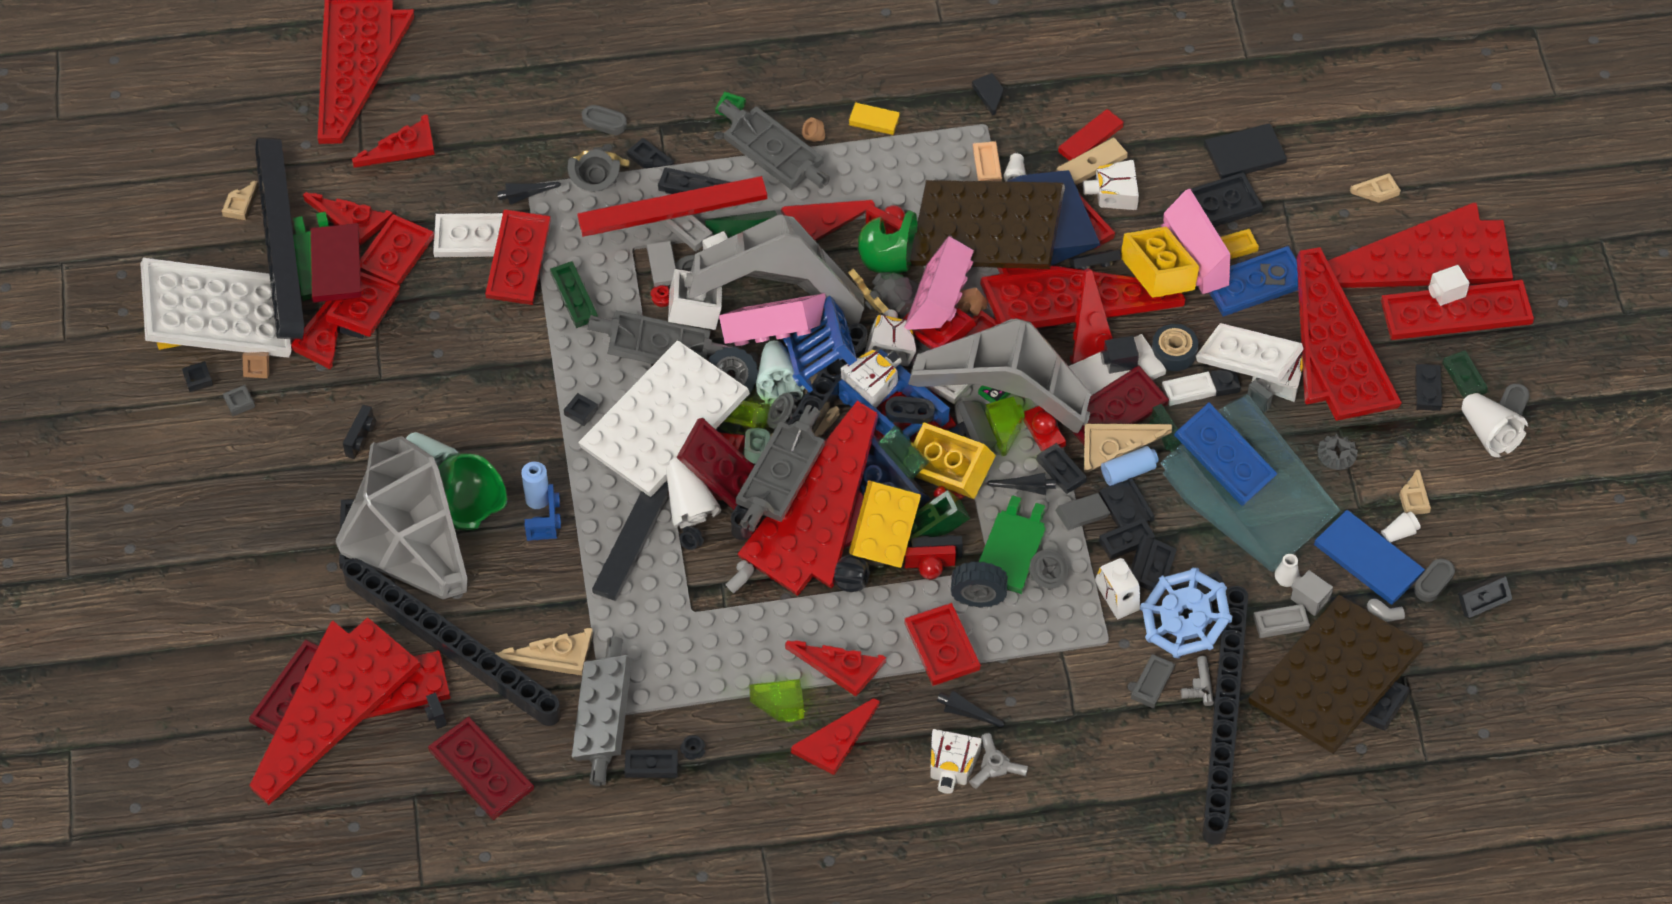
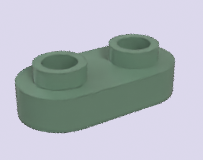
[744,428,770,464]

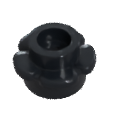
[679,526,704,550]
[680,735,705,760]

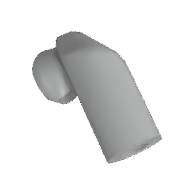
[725,560,754,594]
[1367,599,1405,622]

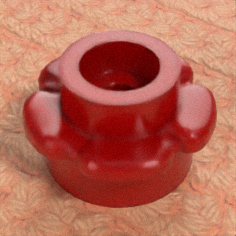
[650,285,670,307]

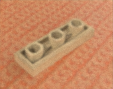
[1056,138,1127,185]

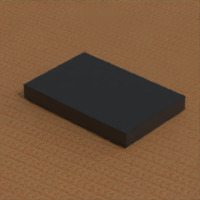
[1204,123,1287,179]
[1179,172,1263,227]

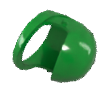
[858,210,918,274]

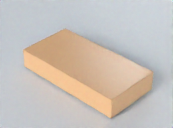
[973,141,1002,181]

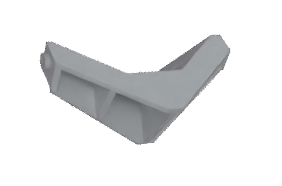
[685,215,864,324]
[908,318,1091,433]
[336,436,467,599]

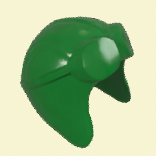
[438,453,507,530]

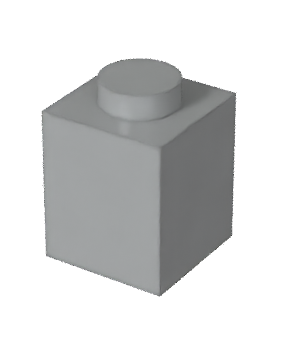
[1291,570,1333,616]

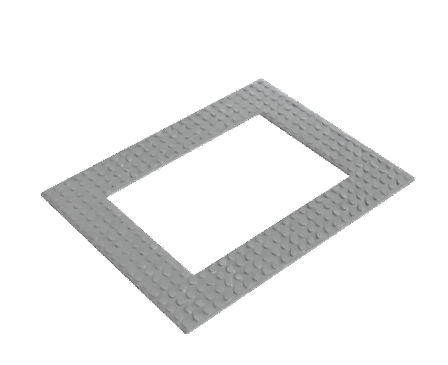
[528,124,1109,715]

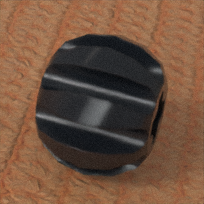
[834,555,870,592]

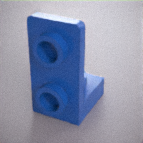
[525,484,561,541]

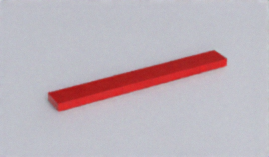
[577,176,768,237]

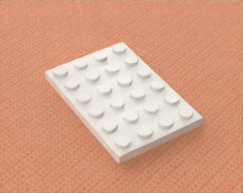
[141,258,291,358]
[578,340,750,497]

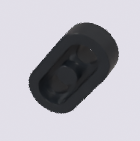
[885,396,935,424]

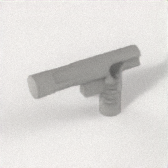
[1181,656,1214,706]

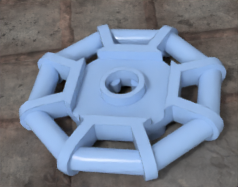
[1140,567,1232,658]

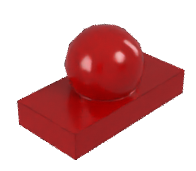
[866,204,905,234]
[1021,406,1066,452]
[904,545,956,580]

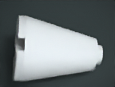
[1462,393,1528,457]
[666,458,721,528]

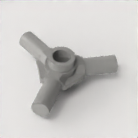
[969,733,1028,789]

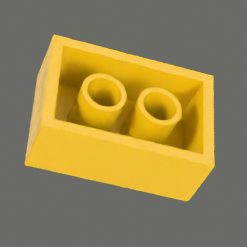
[1121,226,1199,298]
[902,423,996,499]
[849,480,921,568]

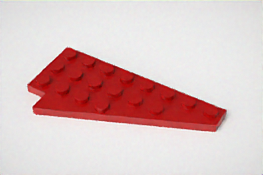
[318,0,414,144]
[1328,203,1513,288]
[1297,247,1401,421]
[980,266,1185,328]
[738,401,878,596]
[249,617,421,805]

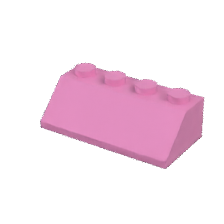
[1161,189,1230,294]
[904,236,974,330]
[719,293,826,346]

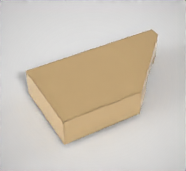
[1350,173,1400,202]
[222,181,258,220]
[1400,470,1431,515]

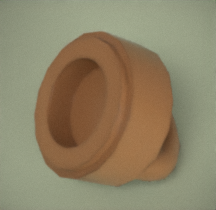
[802,118,826,142]

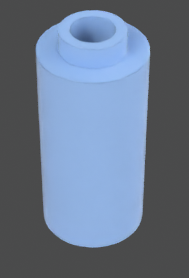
[1101,446,1158,486]
[521,462,549,509]

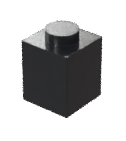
[1100,336,1139,374]

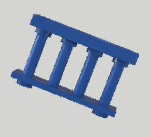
[783,296,857,392]
[838,349,949,455]

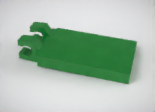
[293,212,329,301]
[979,495,1046,594]

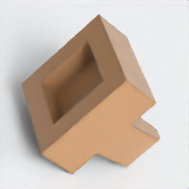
[957,288,988,316]
[243,352,269,378]

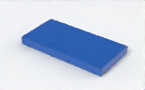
[1209,246,1298,317]
[1174,402,1277,506]
[1314,510,1425,605]

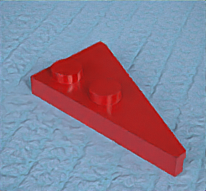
[352,114,435,168]
[303,192,393,245]
[781,200,875,241]
[1070,268,1113,364]
[291,300,339,369]
[785,640,886,696]
[791,698,879,775]

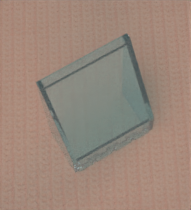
[1160,395,1340,572]

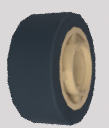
[1152,324,1198,371]

